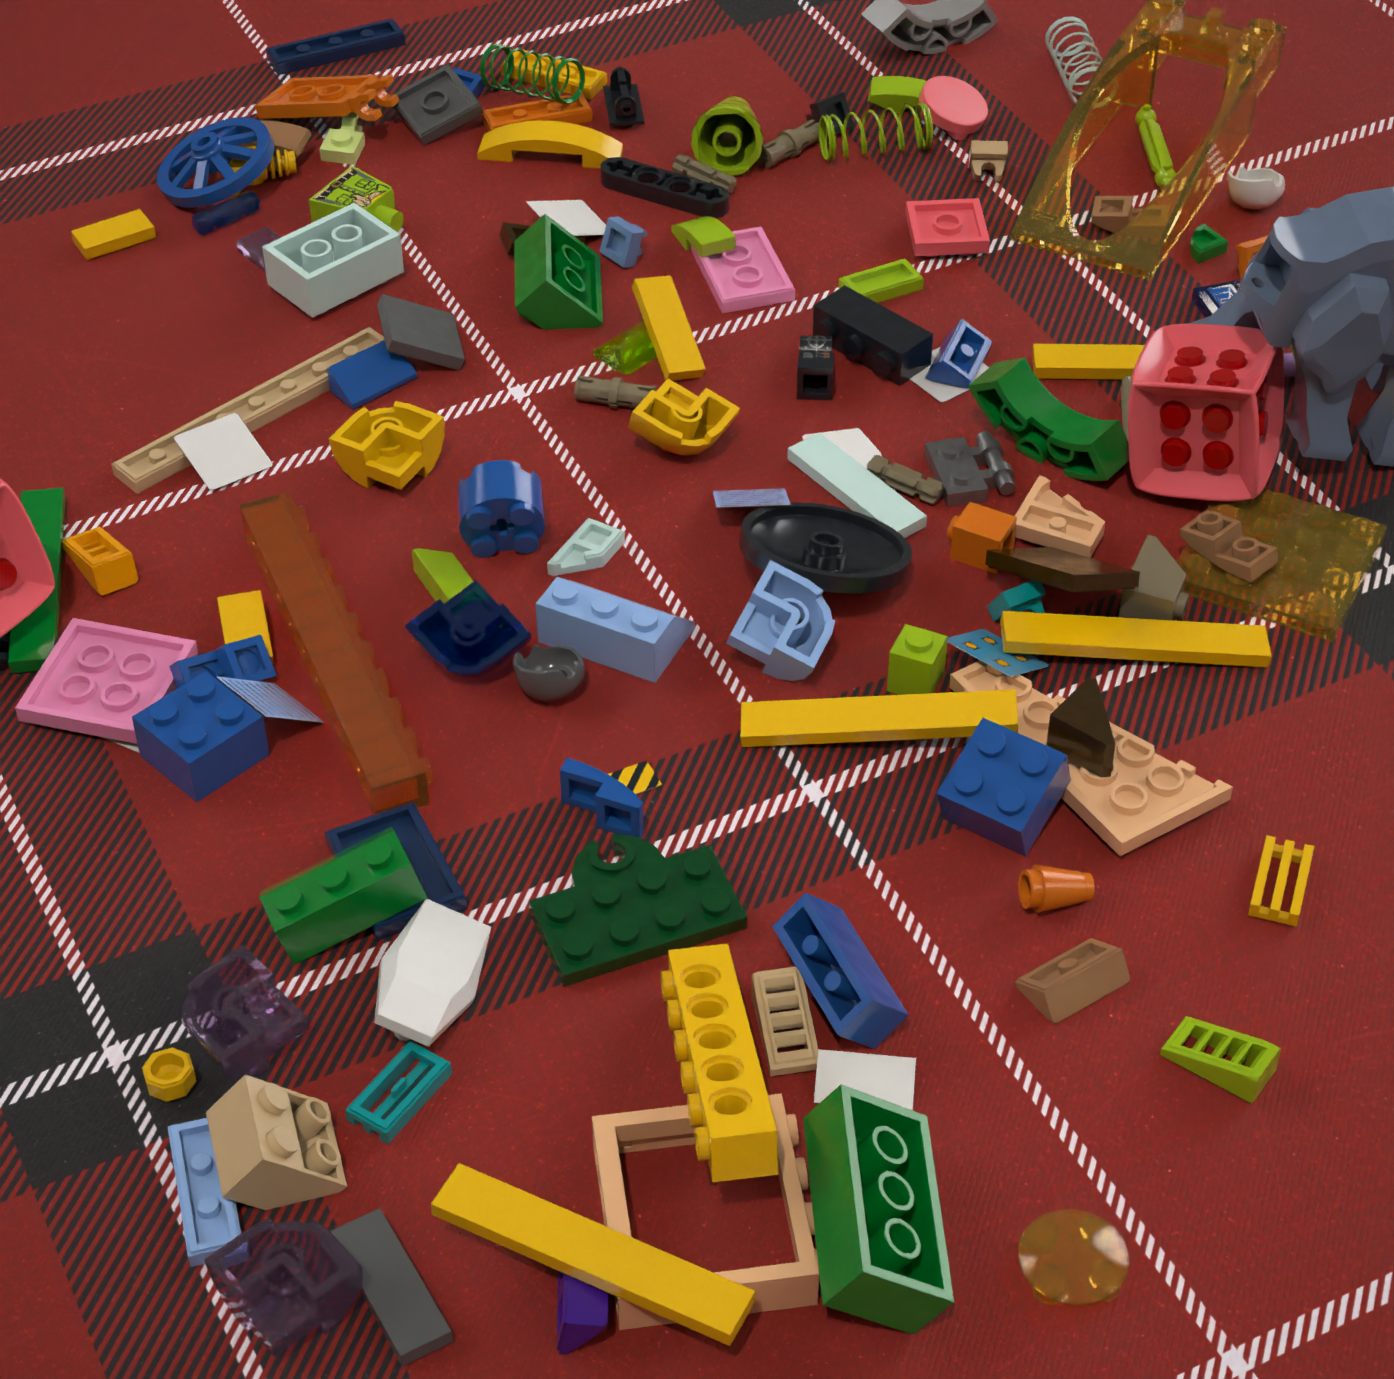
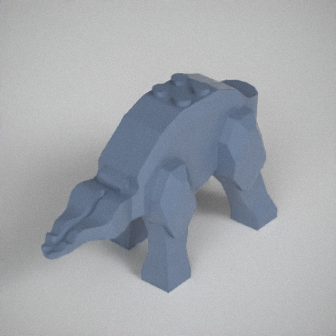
[1189,187,1394,467]

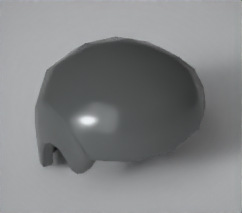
[513,645,585,702]

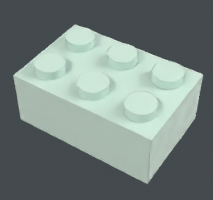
[262,203,404,318]

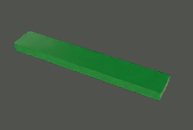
[8,487,66,673]

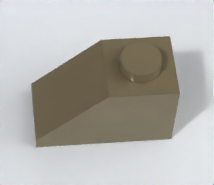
[1119,535,1190,621]

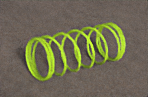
[818,103,933,162]

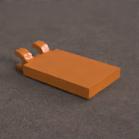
[255,75,399,121]

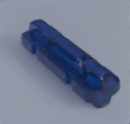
[192,190,260,235]

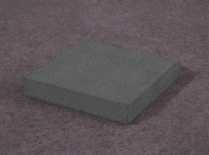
[392,64,484,146]
[377,294,465,370]

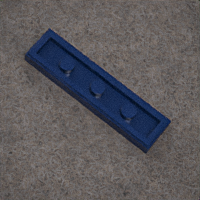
[266,19,406,75]

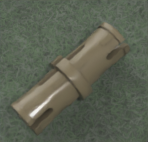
[758,120,819,168]
[574,375,658,410]

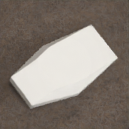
[374,899,491,1047]

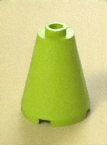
[691,96,763,176]

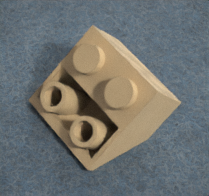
[206,1075,347,1210]

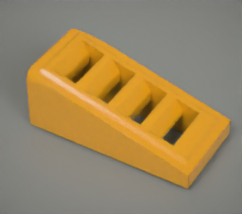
[62,527,138,595]

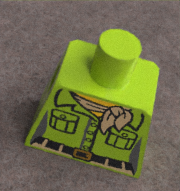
[309,166,404,232]

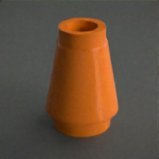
[1018,864,1095,913]

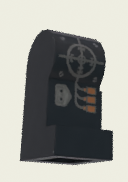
[796,335,834,400]

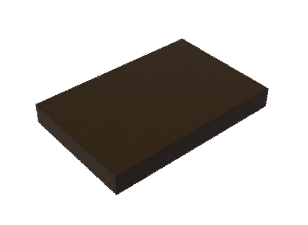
[985,547,1140,592]

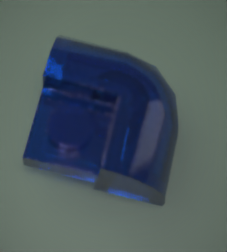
[405,580,532,677]

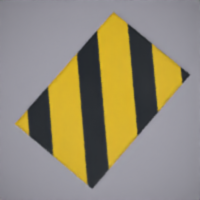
[608,760,662,794]

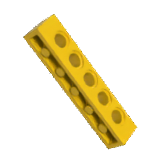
[660,944,778,1182]

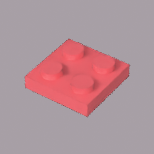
[905,198,990,257]

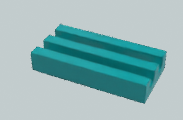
[345,1040,452,1144]

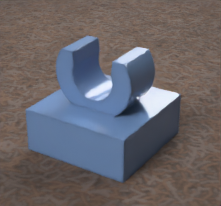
[599,216,648,268]

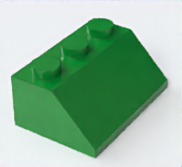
[514,214,603,330]
[259,826,427,965]

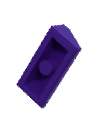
[556,1271,608,1355]

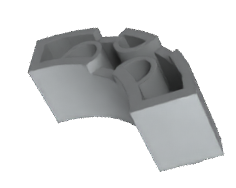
[861,0,999,54]

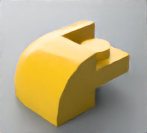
[628,379,740,456]
[329,401,445,490]

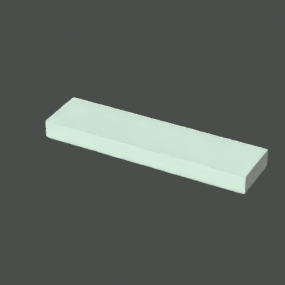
[787,432,927,538]

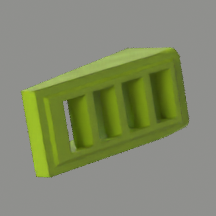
[1160,1016,1281,1104]

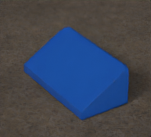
[925,319,992,388]
[327,340,417,409]

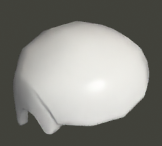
[1227,167,1285,210]

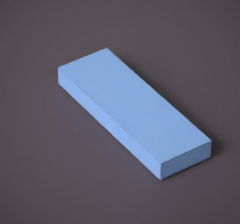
[168,1118,245,1267]

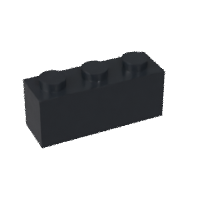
[813,285,933,386]

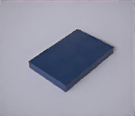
[324,802,467,941]

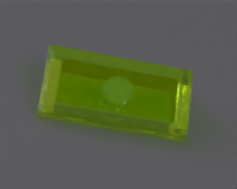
[593,320,657,375]

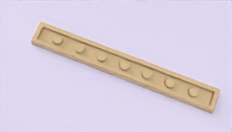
[111,327,385,494]

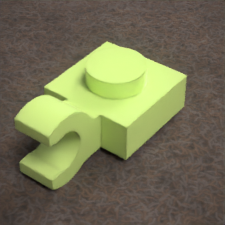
[319,112,365,165]

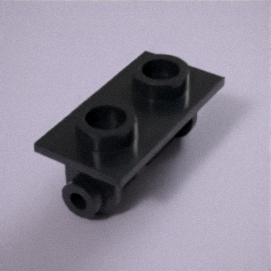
[603,67,645,128]

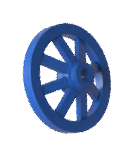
[157,117,275,208]

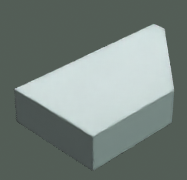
[547,518,625,576]

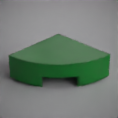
[1189,224,1229,264]

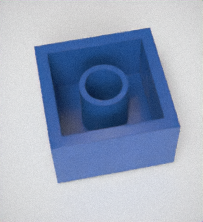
[132,671,270,803]
[936,718,1071,857]

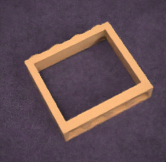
[592,1093,820,1330]

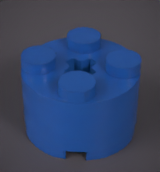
[457,460,545,558]

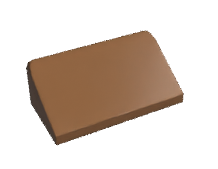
[1015,938,1130,1023]

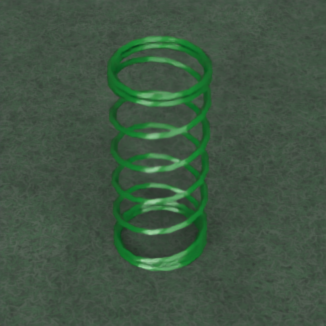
[480,44,585,104]

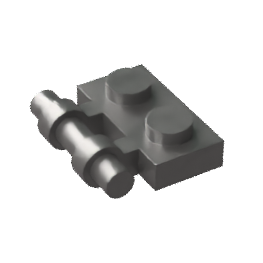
[924,431,1016,507]

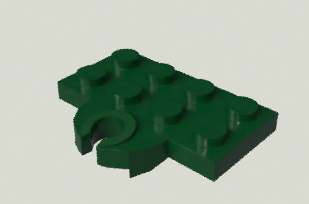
[529,834,748,987]

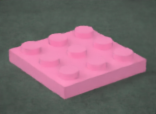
[15,618,198,744]

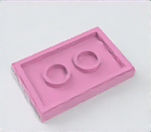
[691,227,795,313]

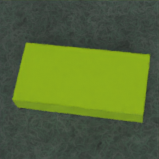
[839,258,924,303]

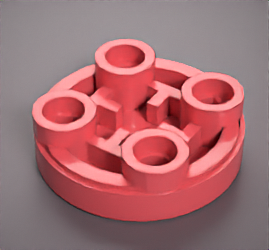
[919,76,988,140]

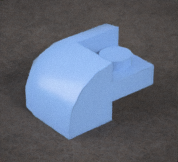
[726,560,835,681]

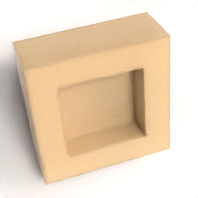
[969,140,1008,182]

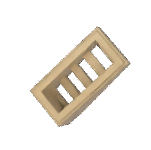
[751,966,818,1076]

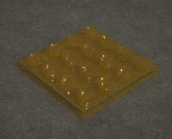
[1177,488,1388,642]

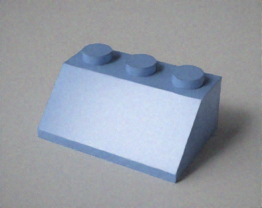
[535,577,695,683]

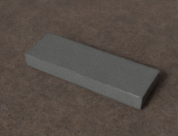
[330,1208,453,1367]

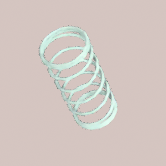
[1045,16,1113,108]

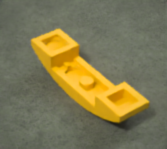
[477,120,623,168]

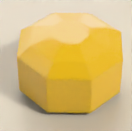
[142,1047,196,1102]

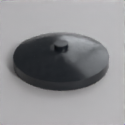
[739,503,912,594]

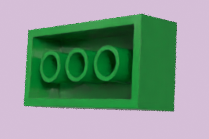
[803,1084,954,1334]

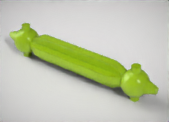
[1135,104,1177,192]

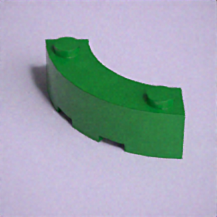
[968,357,1129,481]

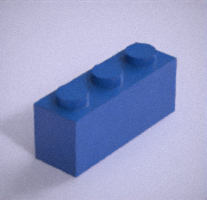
[772,893,909,1049]

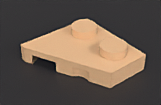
[1015,475,1106,558]

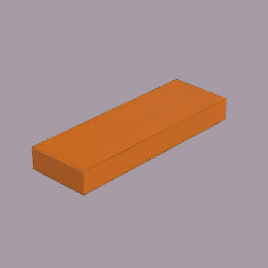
[482,93,593,132]

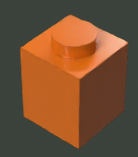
[947,502,1017,574]

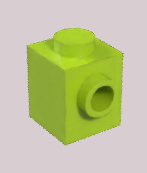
[887,624,948,695]

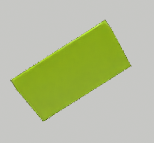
[412,548,490,622]

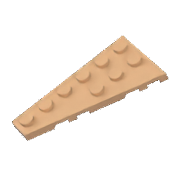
[949,661,1233,856]

